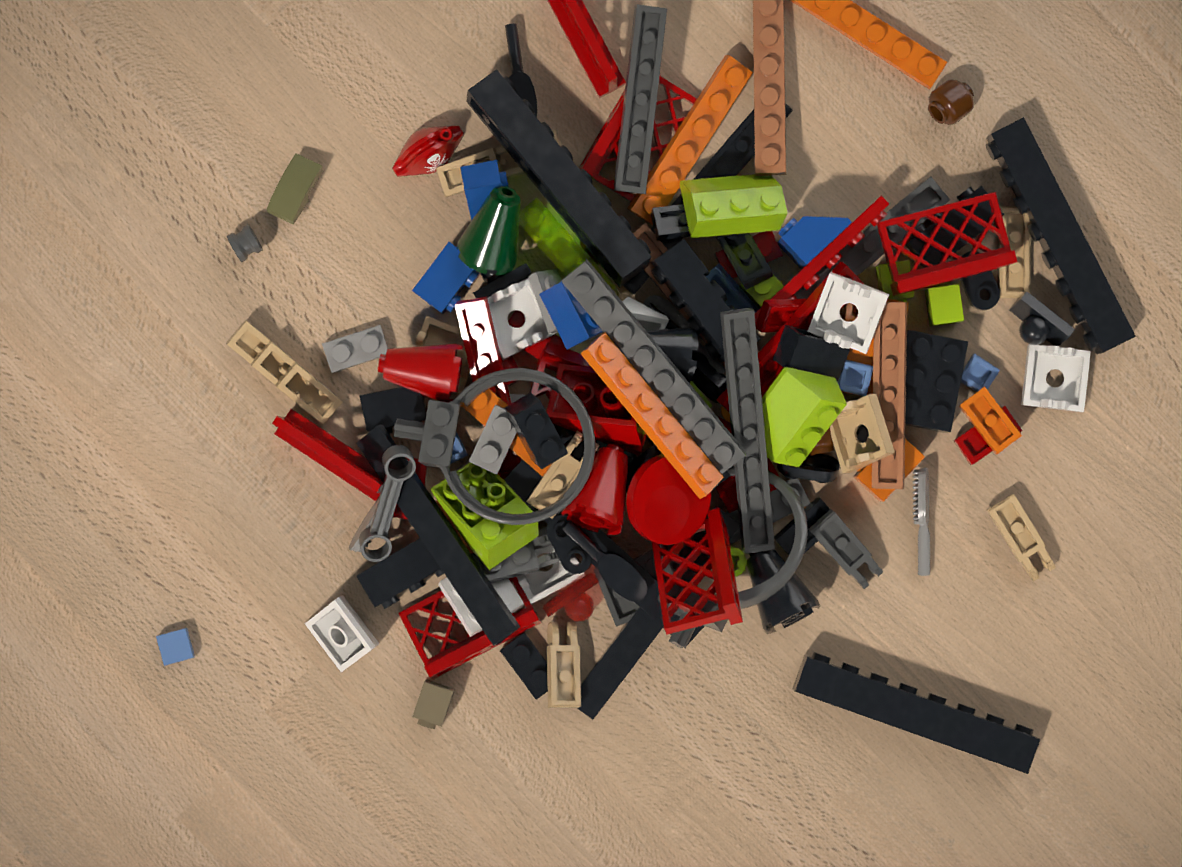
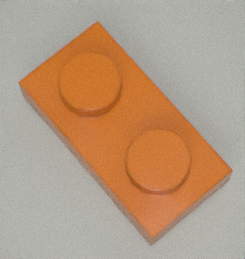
[959,386,1022,455]

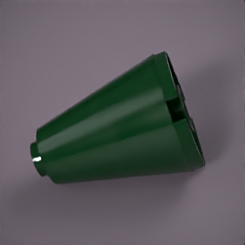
[457,186,521,275]

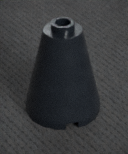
[646,328,698,383]
[747,549,821,634]

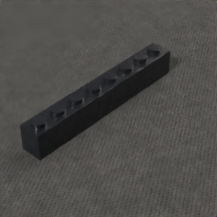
[466,70,652,288]
[986,117,1136,354]
[793,652,1040,774]

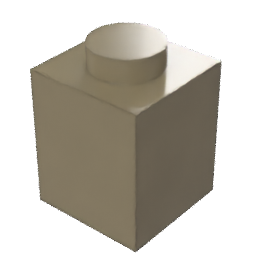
[412,679,455,729]

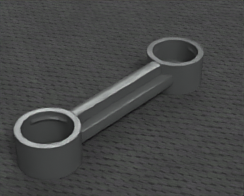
[359,445,416,562]

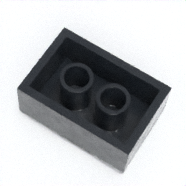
[905,330,968,433]

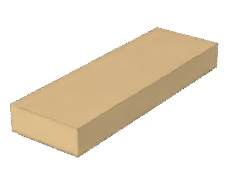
[998,206,1031,298]

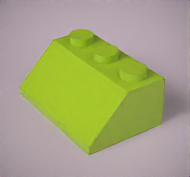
[679,174,788,238]
[762,367,847,467]

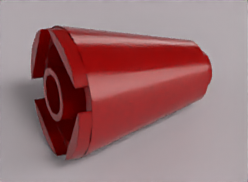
[378,343,464,403]
[561,444,629,535]

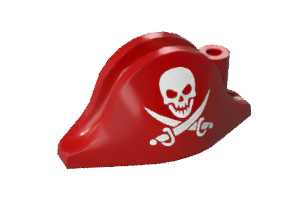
[392,126,464,177]

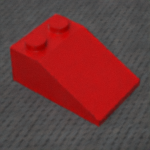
[546,364,645,446]

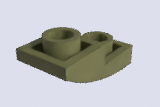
[267,153,323,225]

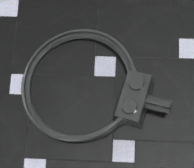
[394,368,596,525]
[658,466,808,649]

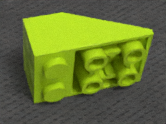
[431,462,539,570]

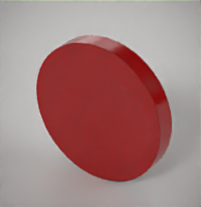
[626,454,711,545]

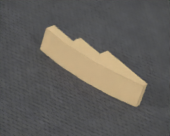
[436,129,562,197]
[226,320,343,425]

